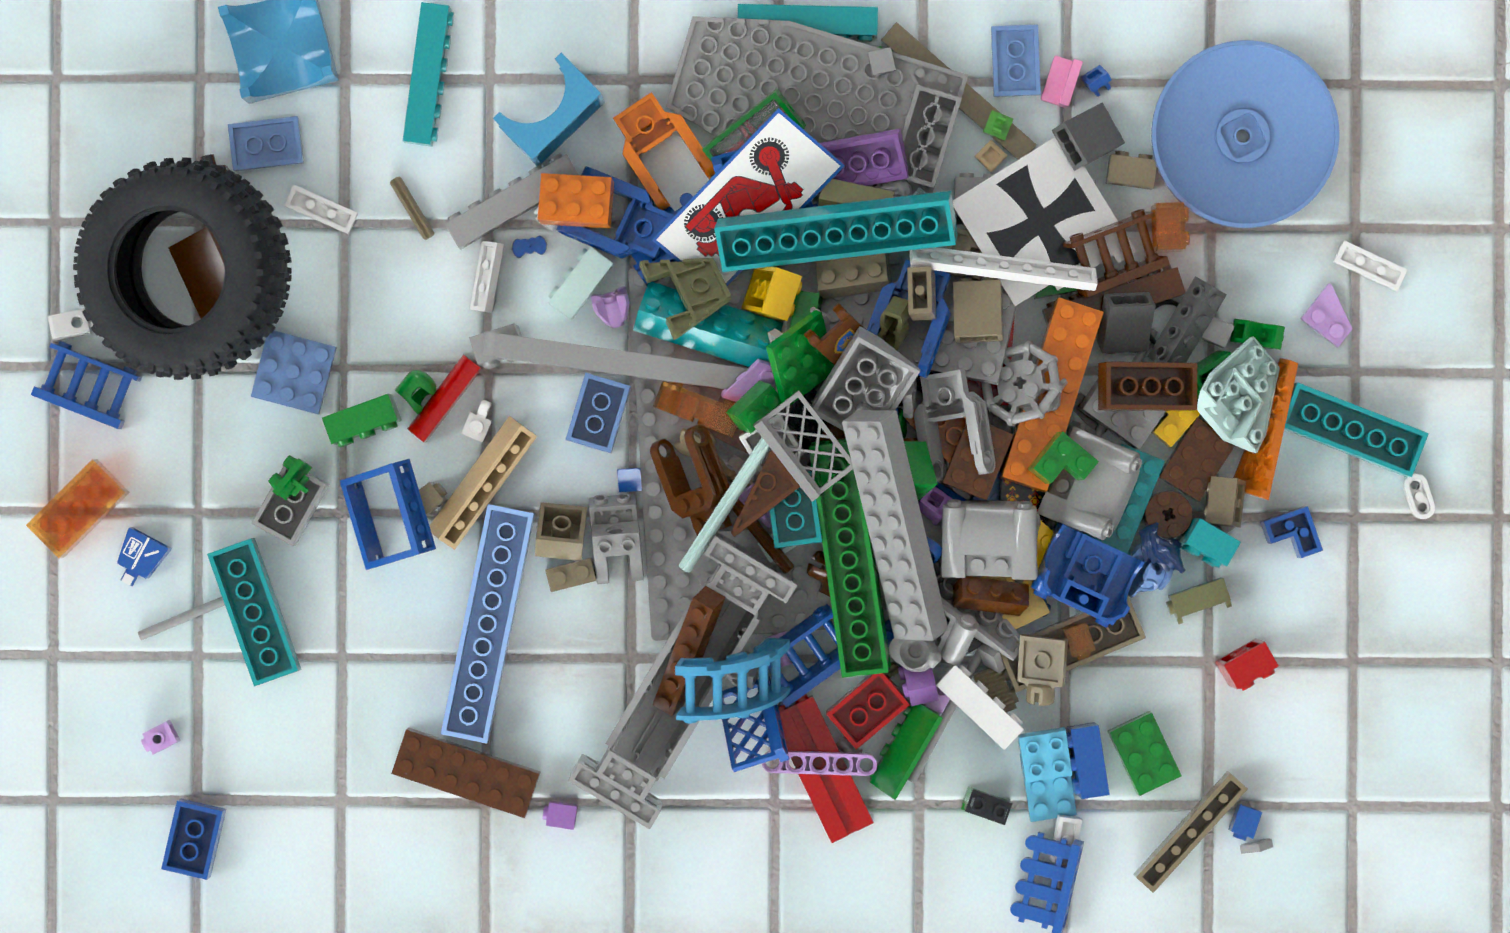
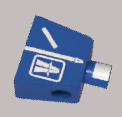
[117,527,172,586]

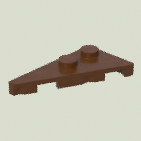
[731,451,800,537]

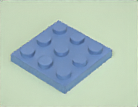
[251,331,337,415]

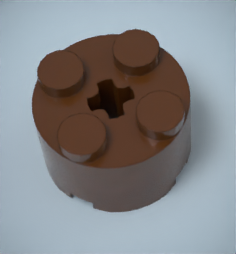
[1143,491,1192,538]

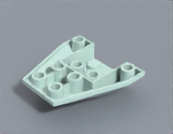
[1197,336,1280,453]

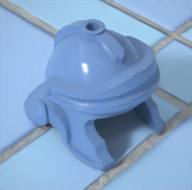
[1128,544,1173,598]

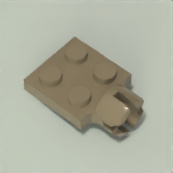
[1017,634,1068,706]

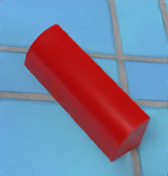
[407,354,482,443]

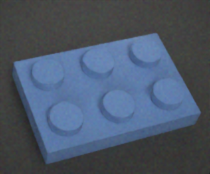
[991,25,1041,97]
[228,116,304,171]

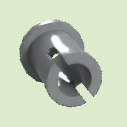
[836,736,863,762]

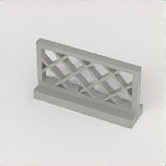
[753,390,853,502]

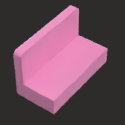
[1041,56,1083,108]

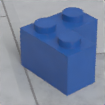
[1260,506,1323,558]

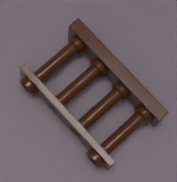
[1063,209,1170,297]

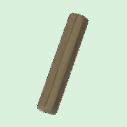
[390,177,434,240]

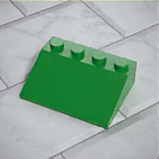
[868,703,943,800]

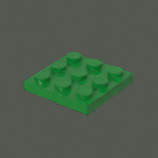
[766,310,835,407]

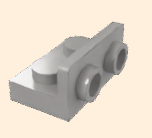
[589,493,638,531]

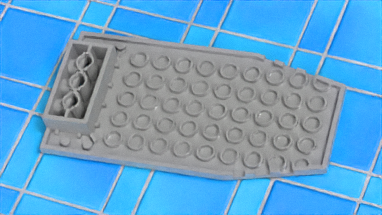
[666,16,968,195]

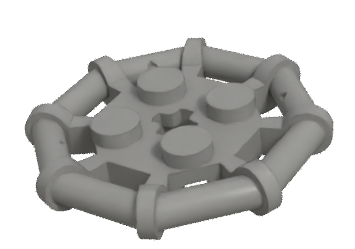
[981,340,1063,426]

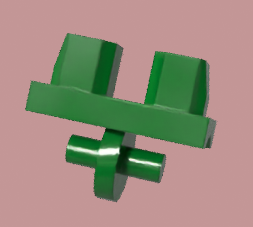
[268,455,312,500]

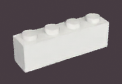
[936,664,1024,750]

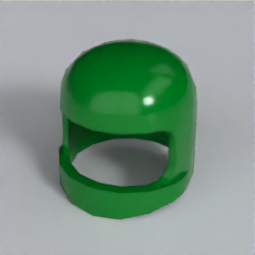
[394,370,436,414]

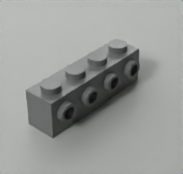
[1147,276,1227,363]

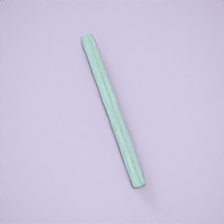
[679,437,771,573]

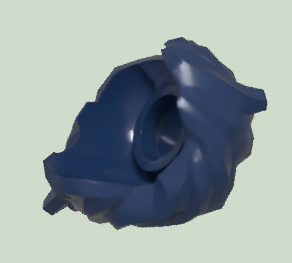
[1139,522,1186,573]

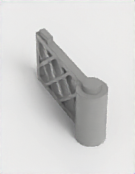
[884,604,979,665]

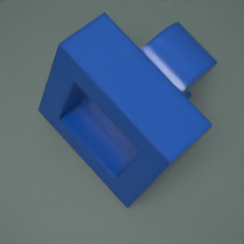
[1080,65,1112,97]

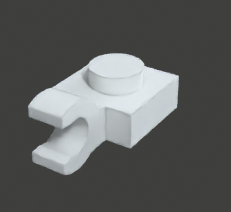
[461,399,492,442]

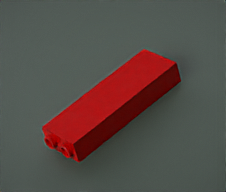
[779,694,874,843]

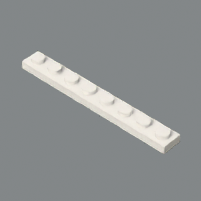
[909,247,1098,291]

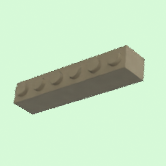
[1133,771,1248,893]

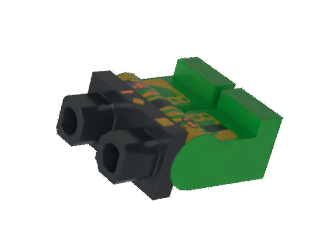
[961,786,1013,825]

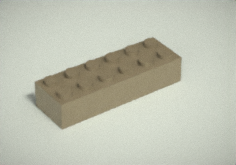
[1000,596,1146,693]

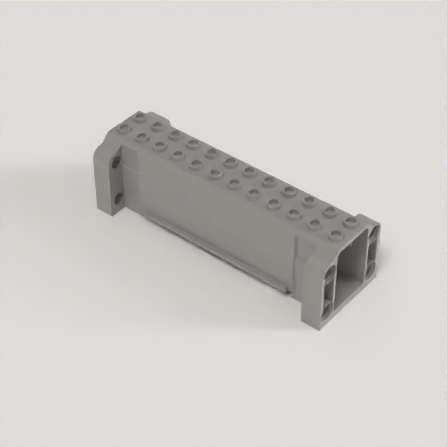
[568,532,797,829]

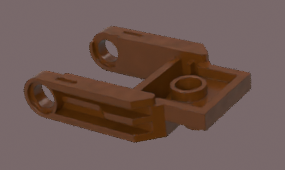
[650,425,732,536]

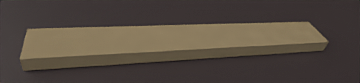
[881,22,1037,160]

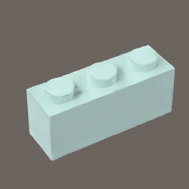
[548,247,614,320]

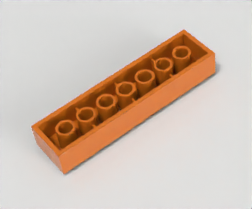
[999,297,1103,492]

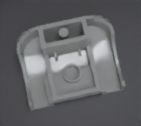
[1037,426,1142,540]
[942,499,1041,580]

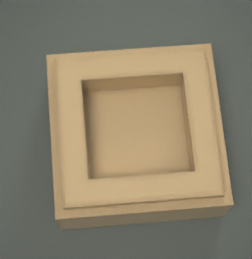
[975,140,1008,173]

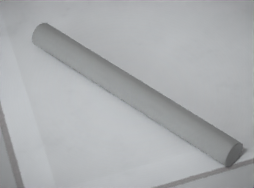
[138,597,225,640]

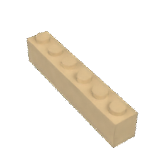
[430,416,537,550]

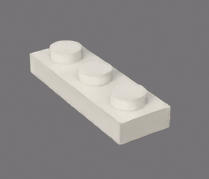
[284,184,358,234]
[1333,240,1407,291]
[470,241,504,313]

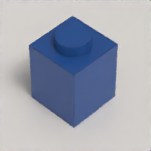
[1229,803,1262,841]

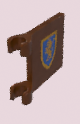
[804,303,867,365]

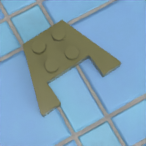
[639,258,731,340]

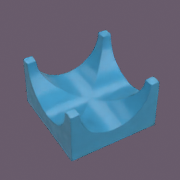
[218,0,339,104]
[493,52,605,166]

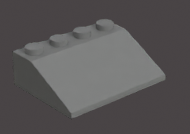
[811,326,920,431]

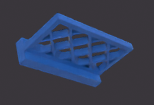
[722,674,790,772]

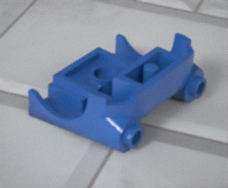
[1031,522,1145,628]

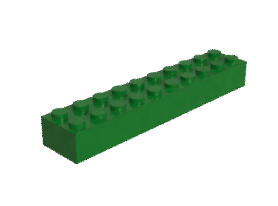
[809,438,891,678]

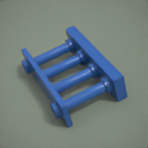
[31,341,142,429]
[768,604,841,708]

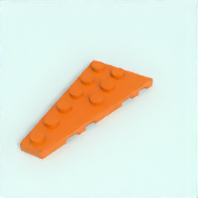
[1233,358,1299,500]

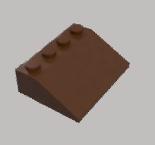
[168,227,225,319]

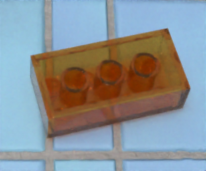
[26,459,130,558]

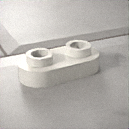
[1403,474,1435,519]

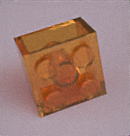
[1151,202,1190,253]

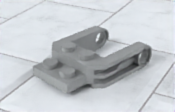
[913,369,996,482]

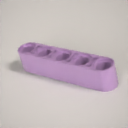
[762,750,877,776]

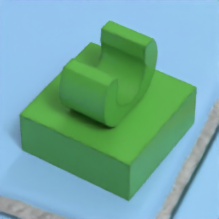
[983,110,1013,141]

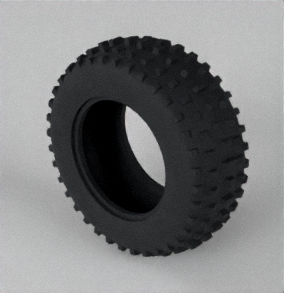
[73,157,292,380]

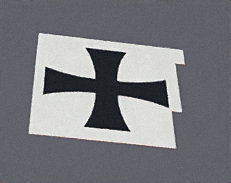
[953,137,1137,306]

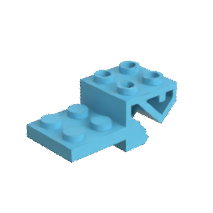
[1018,727,1077,822]

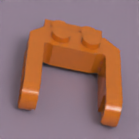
[613,92,715,211]

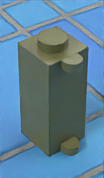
[1166,577,1232,624]

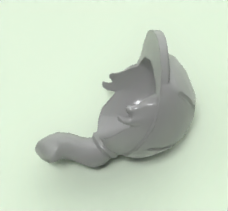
[889,638,941,672]

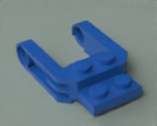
[556,166,674,259]
[867,259,951,378]

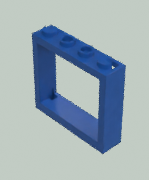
[340,459,436,570]

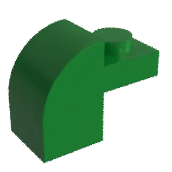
[1230,319,1285,350]

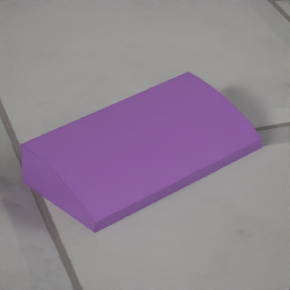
[818,128,909,194]

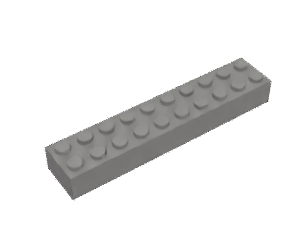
[842,410,948,641]

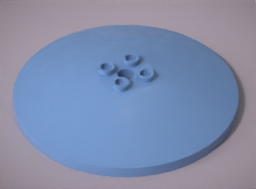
[1151,40,1339,228]

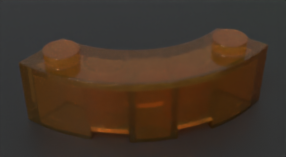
[653,381,737,437]

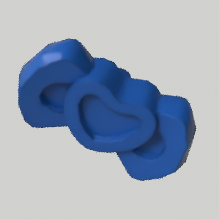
[512,235,547,258]

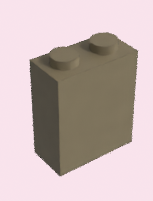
[953,277,1003,343]

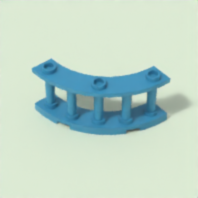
[675,638,790,724]

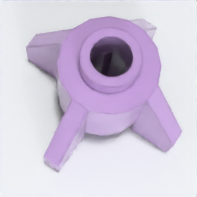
[591,286,630,328]

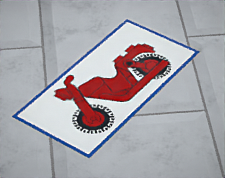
[652,108,845,286]

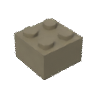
[535,502,587,561]

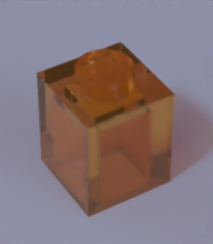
[1063,623,1096,660]

